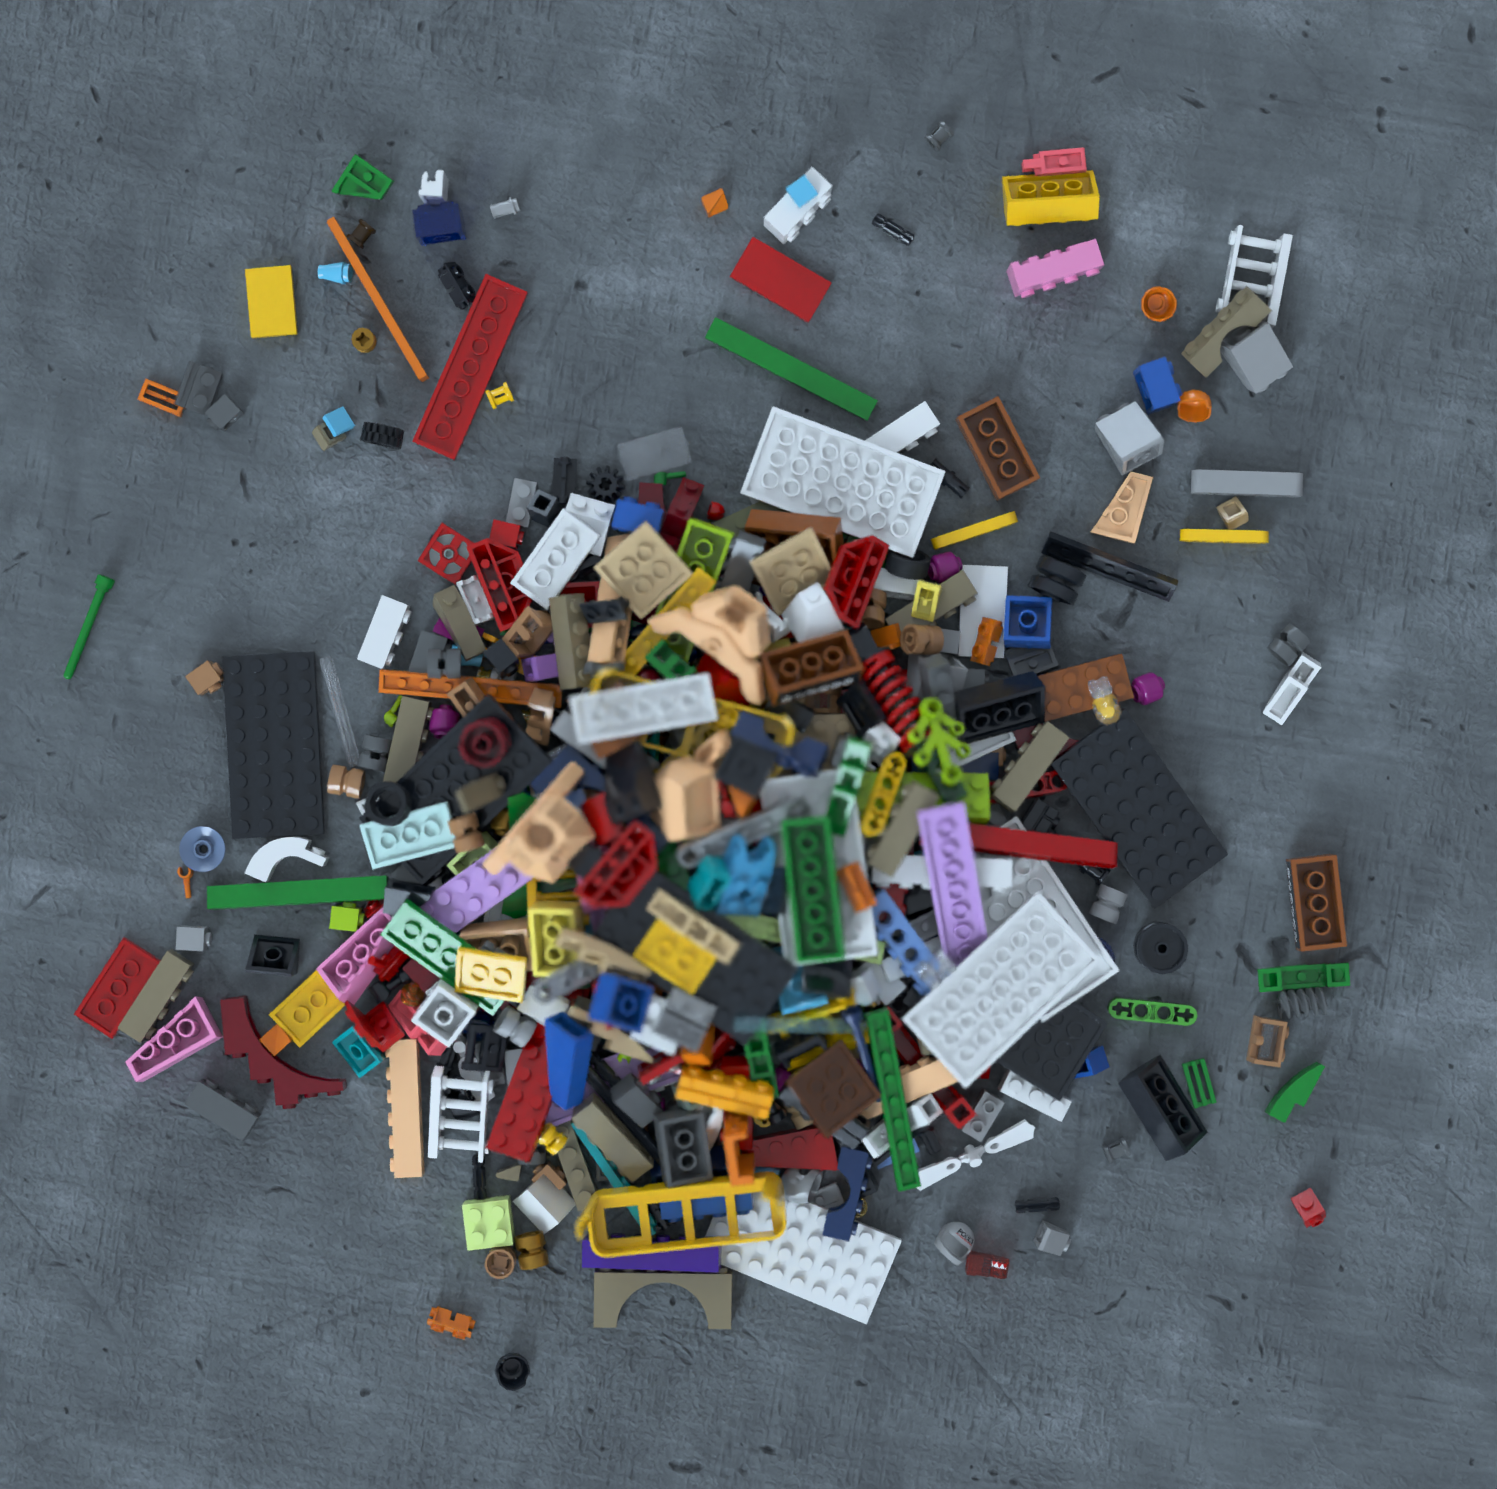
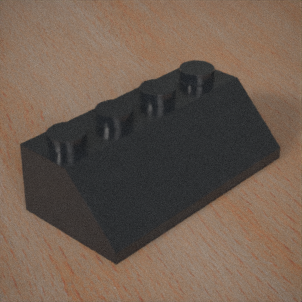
[954,671,1045,744]
[1118,1055,1208,1161]

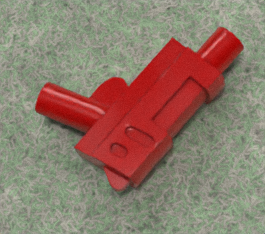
[368,946,410,982]

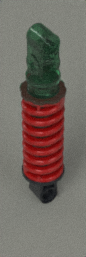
[847,622,968,805]

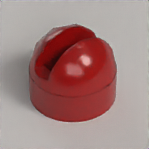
[707,501,725,521]

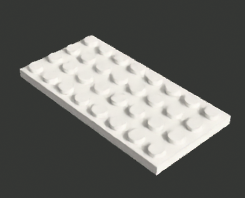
[740,407,946,558]
[760,769,879,966]
[973,816,1119,1022]
[901,892,1101,1088]
[705,1192,902,1324]

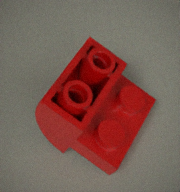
[579,792,626,849]

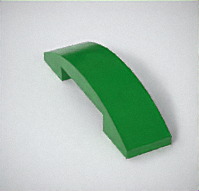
[1257,962,1350,992]

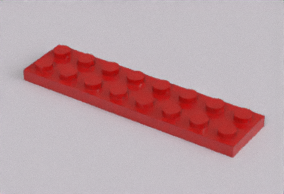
[412,274,528,460]
[486,988,592,1163]

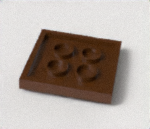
[784,1040,882,1139]

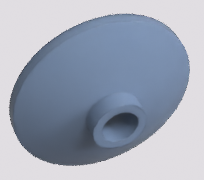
[179,826,226,872]

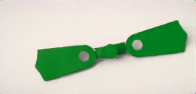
[501,792,537,919]

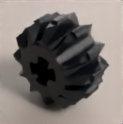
[586,466,625,504]

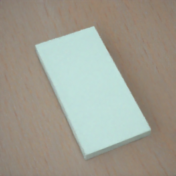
[359,801,455,869]

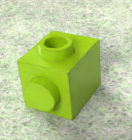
[329,902,365,932]

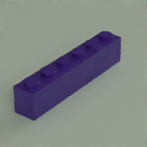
[582,1233,722,1272]

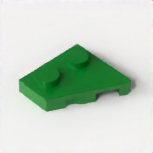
[332,154,394,200]

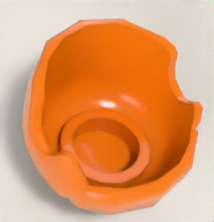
[1141,286,1177,322]
[1177,389,1212,423]

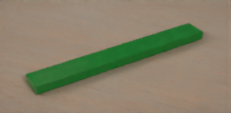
[705,317,878,421]
[207,875,388,910]
[864,1008,921,1192]

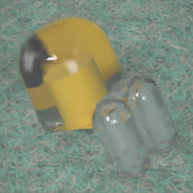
[1088,676,1121,725]

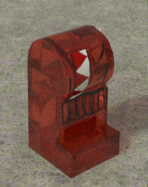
[965,1251,1010,1279]

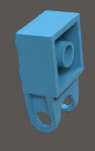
[713,835,776,916]

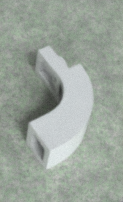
[245,836,330,882]
[862,1093,943,1158]

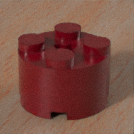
[459,718,511,768]

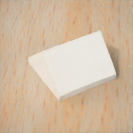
[513,1174,576,1234]

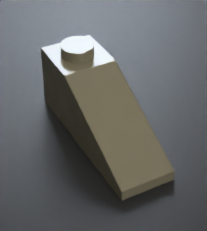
[433,585,486,661]
[456,771,506,814]

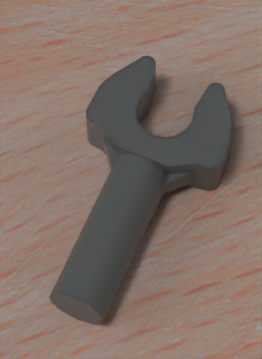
[583,661,625,679]

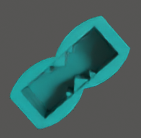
[687,855,731,911]

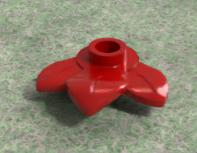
[718,780,738,819]

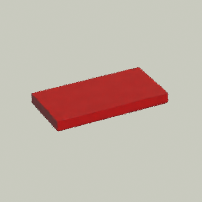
[730,237,832,323]
[74,937,161,1039]

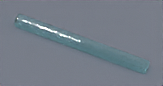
[733,1017,867,1033]

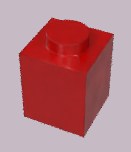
[489,519,525,549]

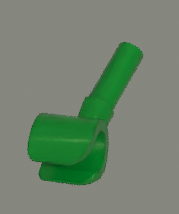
[654,471,686,486]

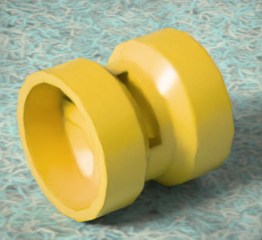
[711,706,739,735]
[538,1122,567,1155]

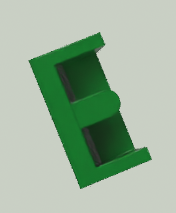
[644,639,699,680]

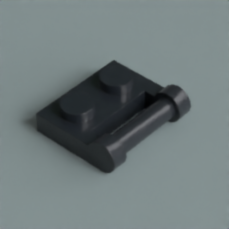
[836,679,887,740]
[461,1022,507,1072]

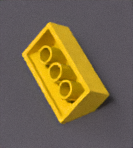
[1002,170,1100,226]

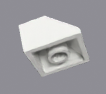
[782,582,844,643]

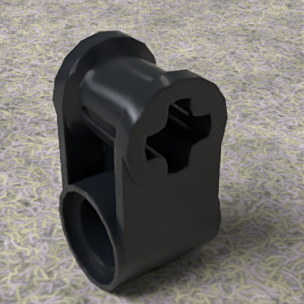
[444,1075,480,1120]

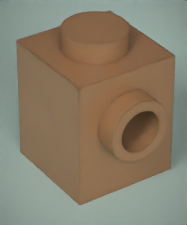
[185,660,224,695]

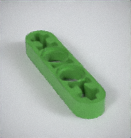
[1107,997,1197,1026]

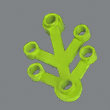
[908,698,971,785]

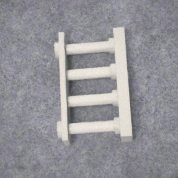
[1216,225,1293,328]
[428,1066,494,1163]

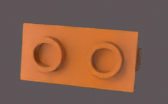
[970,617,1003,666]
[838,861,877,913]
[427,1306,476,1339]

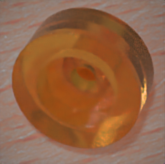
[400,982,424,1007]

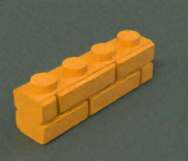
[675,1065,774,1120]

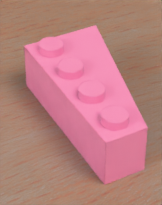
[1007,239,1104,298]
[316,907,395,1005]
[126,996,223,1082]

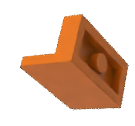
[870,623,901,649]

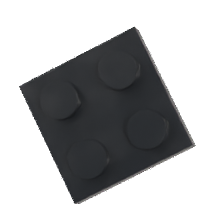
[714,735,778,799]

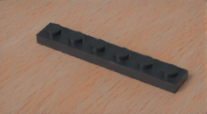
[1041,531,1178,602]

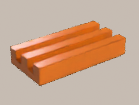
[137,379,185,417]

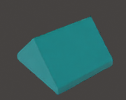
[332,1024,386,1078]

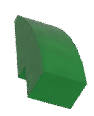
[1264,1062,1325,1123]

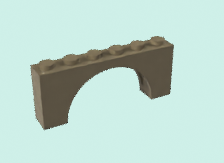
[593,1266,732,1329]

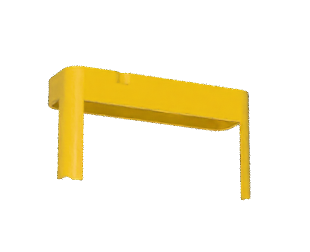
[592,670,793,779]
[577,1171,787,1258]

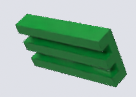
[1181,1058,1217,1109]

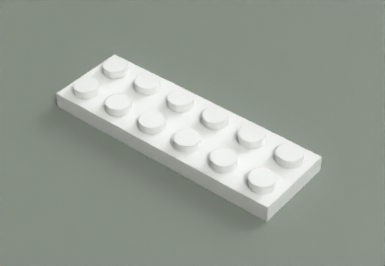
[569,673,718,744]

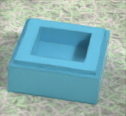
[786,175,818,208]
[323,406,355,437]

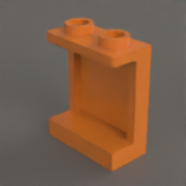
[723,1112,755,1186]

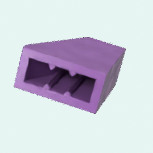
[521,653,558,682]

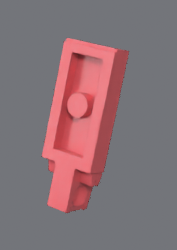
[1021,148,1087,176]

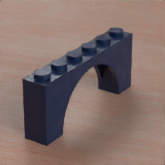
[530,744,671,858]

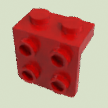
[344,1000,405,1052]

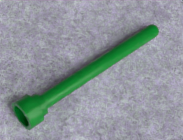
[64,574,115,679]

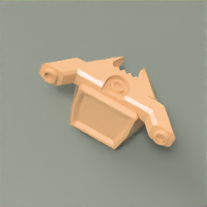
[648,586,771,704]
[650,730,731,859]
[483,762,595,883]

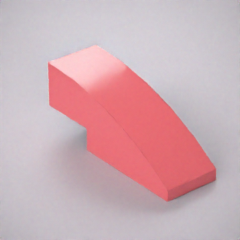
[388,990,447,1056]

